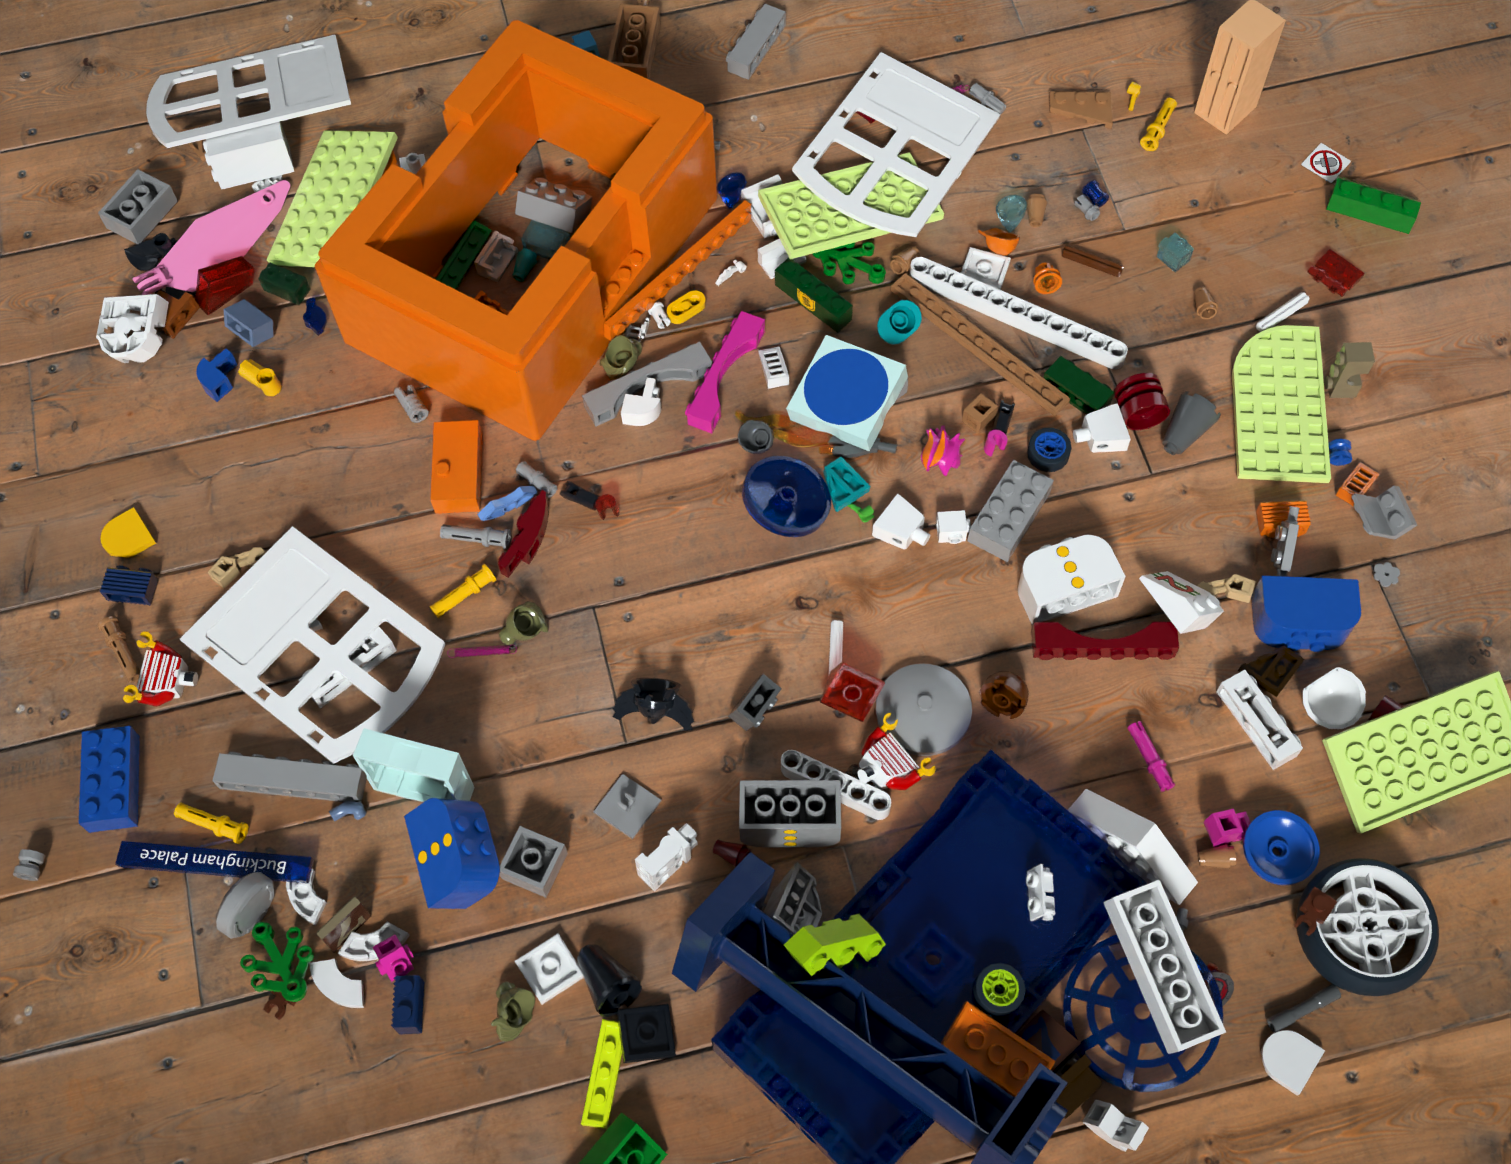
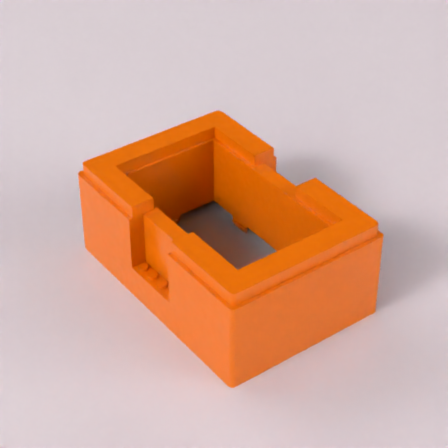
[315,20,717,441]

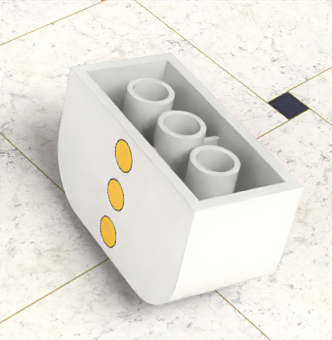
[1018,535,1126,626]

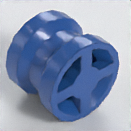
[1329,439,1352,466]

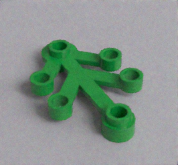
[812,242,886,284]
[240,922,314,1002]

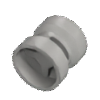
[13,849,45,881]

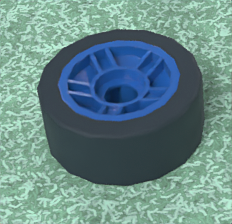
[1027,428,1072,472]

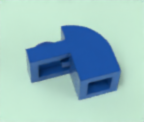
[196,349,238,402]

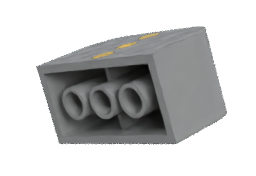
[739,780,841,847]

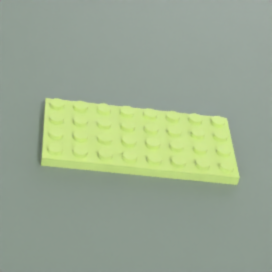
[266,130,398,267]
[758,152,944,259]
[1322,671,1511,833]

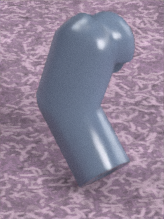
[329,801,367,821]

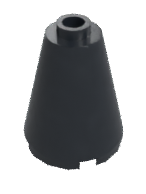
[577,944,642,1017]

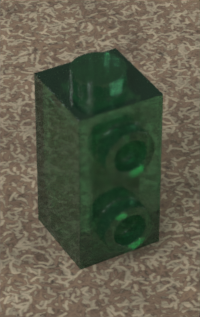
[258,262,311,305]

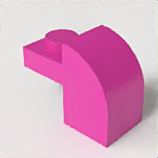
[1203,809,1251,847]

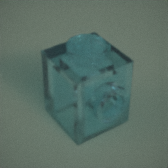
[1157,233,1194,272]

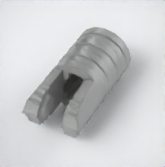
[394,384,429,423]

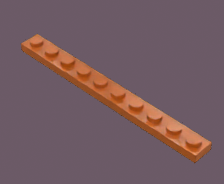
[604,200,752,341]

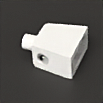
[1073,403,1130,453]
[872,494,931,549]

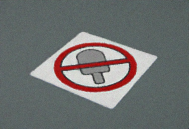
[1301,143,1351,183]

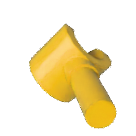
[1127,82,1141,111]

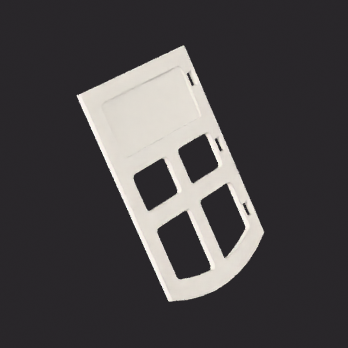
[146,35,351,148]
[792,52,1001,237]
[180,526,445,764]

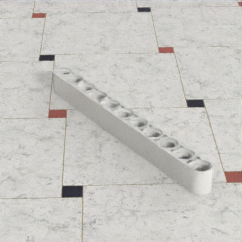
[910,257,1128,369]

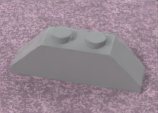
[763,862,822,935]

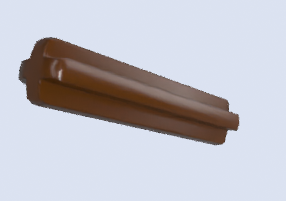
[1062,245,1123,277]

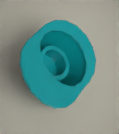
[877,300,922,345]

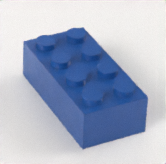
[79,726,140,833]

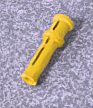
[1140,98,1177,151]
[429,564,496,618]
[174,802,249,844]

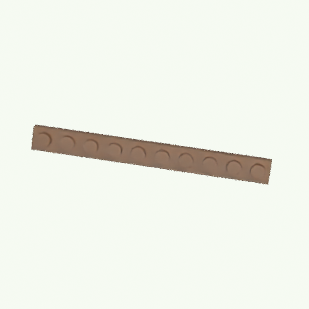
[891,273,1070,417]

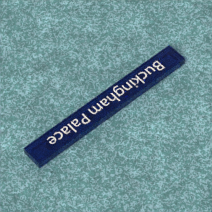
[115,841,313,884]

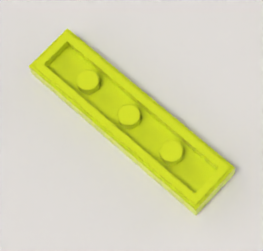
[581,1019,622,1130]

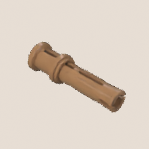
[97,616,140,683]

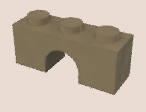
[1324,342,1375,398]

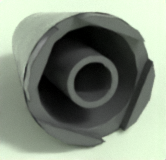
[1162,391,1221,455]

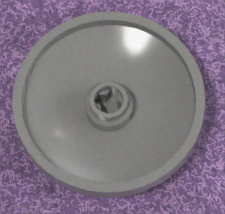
[876,664,972,756]

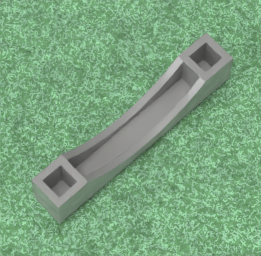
[582,342,712,427]

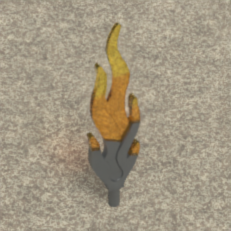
[735,412,897,458]

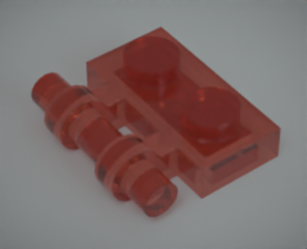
[1307,249,1365,297]

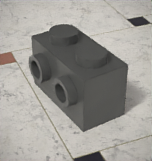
[728,674,782,731]

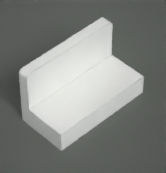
[758,239,806,279]

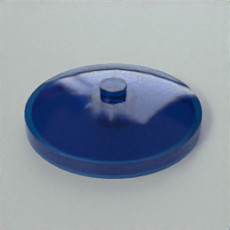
[742,456,831,537]

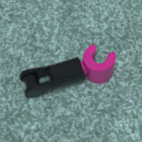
[984,400,1015,457]

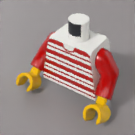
[123,631,198,707]
[858,713,936,790]

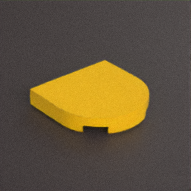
[100,507,156,558]

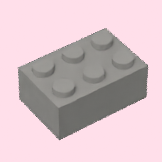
[98,169,178,245]
[515,178,593,233]

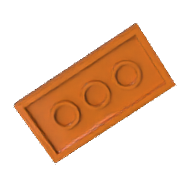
[941,1001,1055,1097]

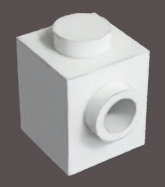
[936,510,971,544]

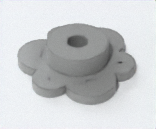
[1373,562,1400,587]

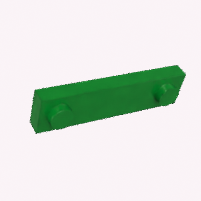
[436,221,492,290]

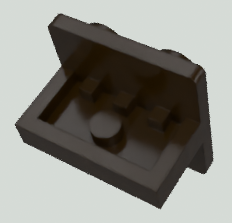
[1055,1053,1103,1119]

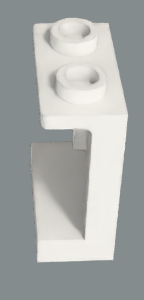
[741,175,782,239]

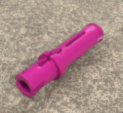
[1127,721,1175,792]

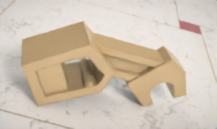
[207,547,266,589]
[1197,574,1256,603]

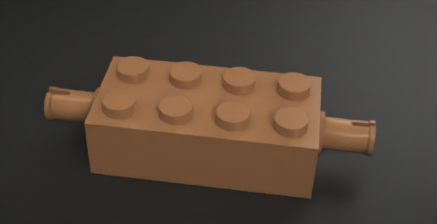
[607,0,661,79]

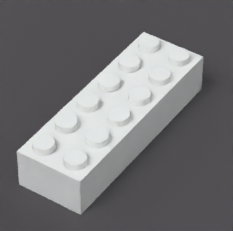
[1103,880,1226,1054]

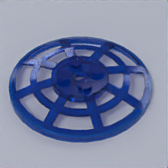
[1063,935,1223,1092]

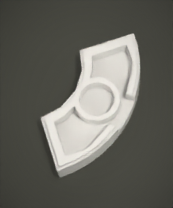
[286,861,327,926]
[338,921,410,961]
[309,959,364,1008]

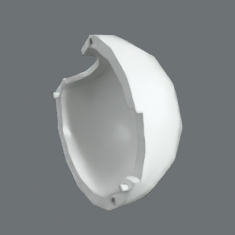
[1303,667,1366,729]

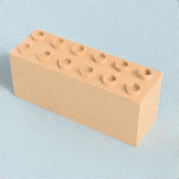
[1194,0,1286,135]

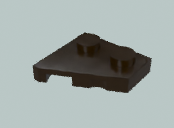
[1238,646,1305,697]

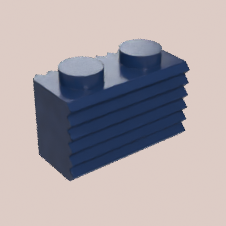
[100,565,158,606]
[391,975,424,1034]

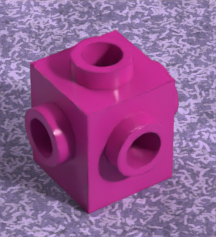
[372,934,414,982]

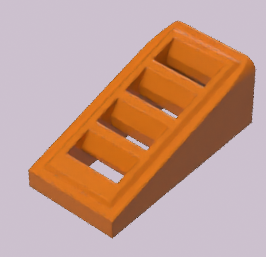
[1336,462,1380,507]

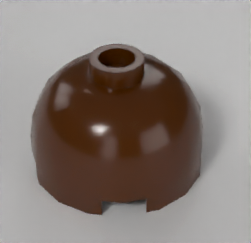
[979,671,1029,719]

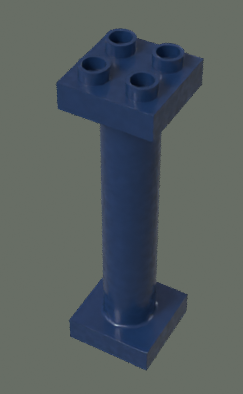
[672,852,1068,1164]

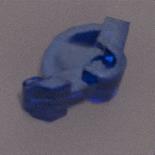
[303,297,327,336]

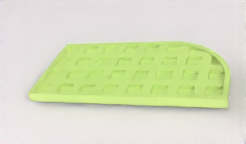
[1232,325,1331,483]

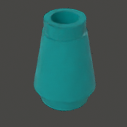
[512,248,537,282]

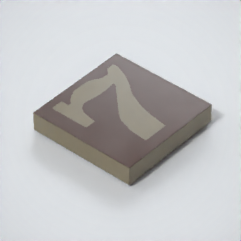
[316,897,371,952]

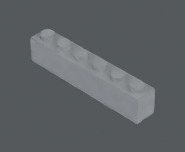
[212,752,367,802]

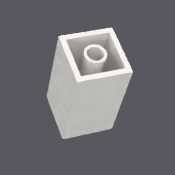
[203,121,295,190]

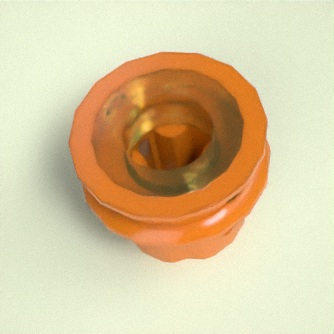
[1033,262,1062,294]

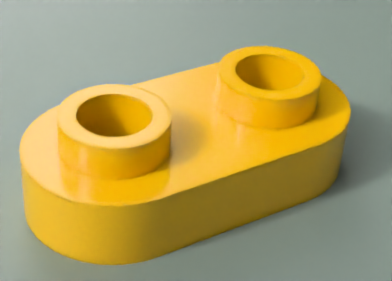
[667,290,706,324]

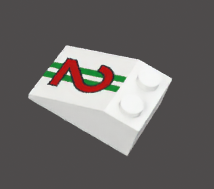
[1139,571,1224,634]

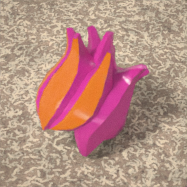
[921,425,965,476]

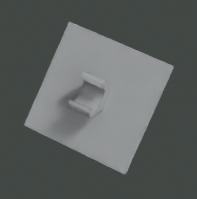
[593,774,662,839]

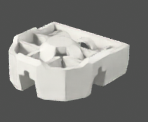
[96,294,169,363]

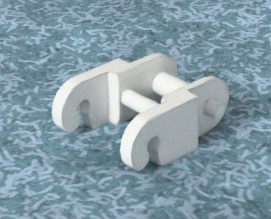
[623,317,650,342]

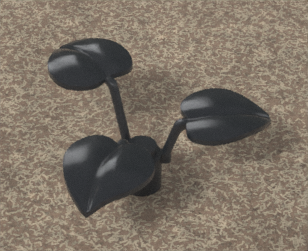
[124,233,199,300]

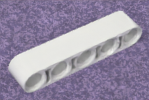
[781,750,891,820]

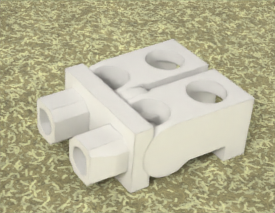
[635,823,698,892]

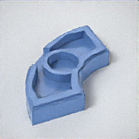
[477,486,538,521]

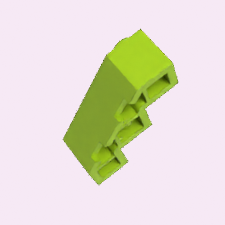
[784,914,886,976]

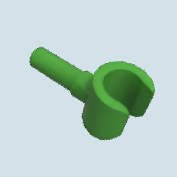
[847,503,874,522]

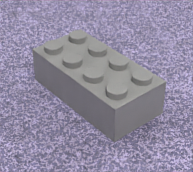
[967,460,1054,562]

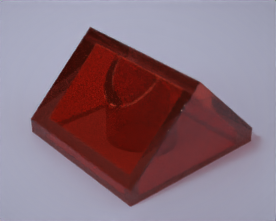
[820,662,885,722]

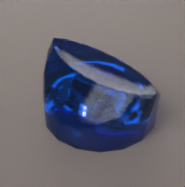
[717,172,747,209]

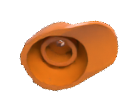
[978,228,1020,256]

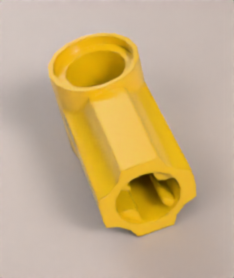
[238,359,282,396]

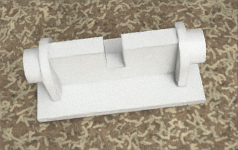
[1026,864,1056,921]

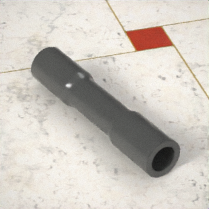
[1266,984,1341,1033]

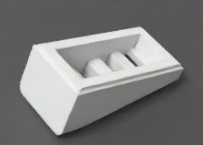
[758,347,789,389]

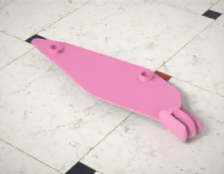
[132,180,290,295]

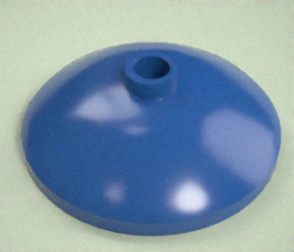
[1243,810,1320,885]

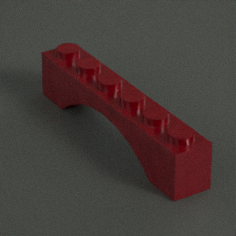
[1031,622,1179,660]

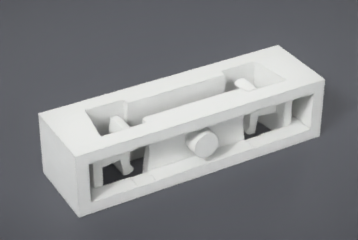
[299,627,397,708]
[1216,670,1303,770]

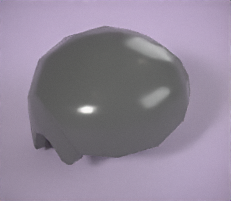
[737,420,774,454]

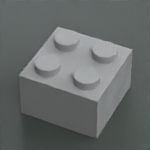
[499,826,568,898]

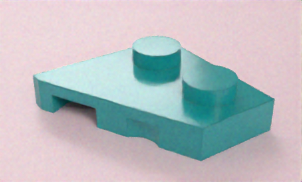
[823,457,871,512]

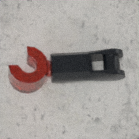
[560,481,619,520]

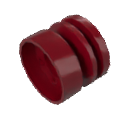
[1114,373,1170,430]

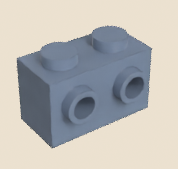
[223,299,274,347]

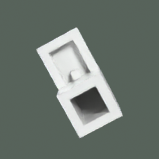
[621,378,661,426]
[1082,1100,1149,1152]

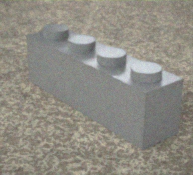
[726,4,786,80]

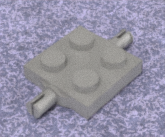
[1271,506,1300,577]

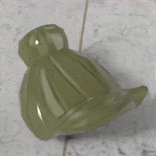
[600,335,642,380]
[499,601,548,645]
[491,981,535,1042]

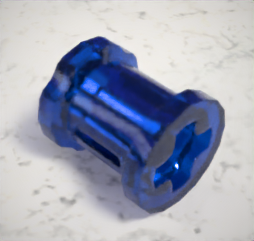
[1082,180,1109,208]

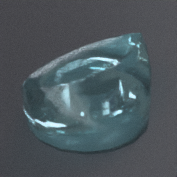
[996,195,1027,232]

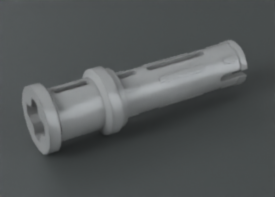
[440,524,511,549]

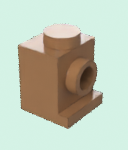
[962,394,998,435]

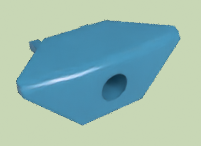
[571,30,600,57]

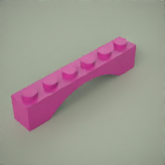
[685,311,765,434]

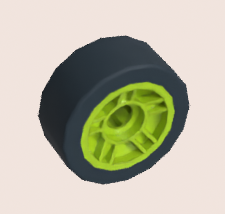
[973,963,1025,1016]

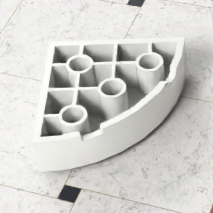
[1067,789,1198,905]

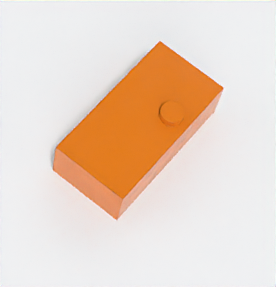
[431,420,482,514]

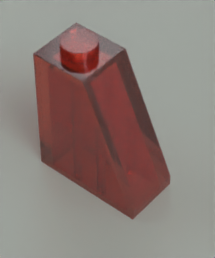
[195,256,255,315]

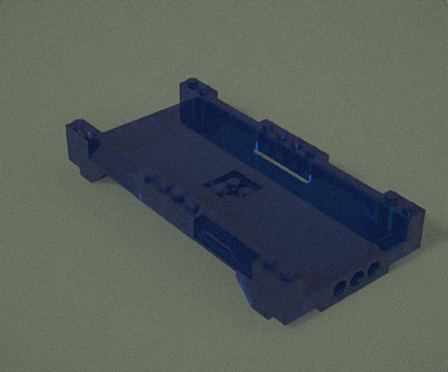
[711,749,1147,1164]

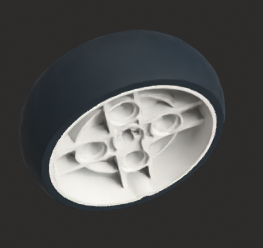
[1296,858,1439,996]

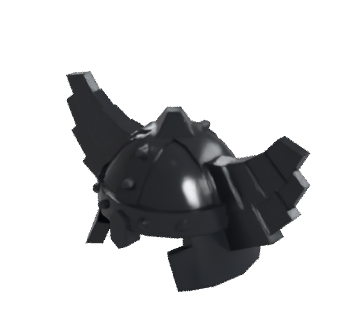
[613,678,695,731]

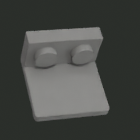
[1351,486,1418,540]

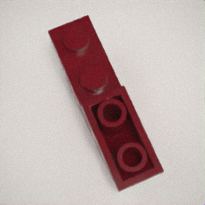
[498,490,549,578]

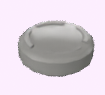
[216,872,274,939]

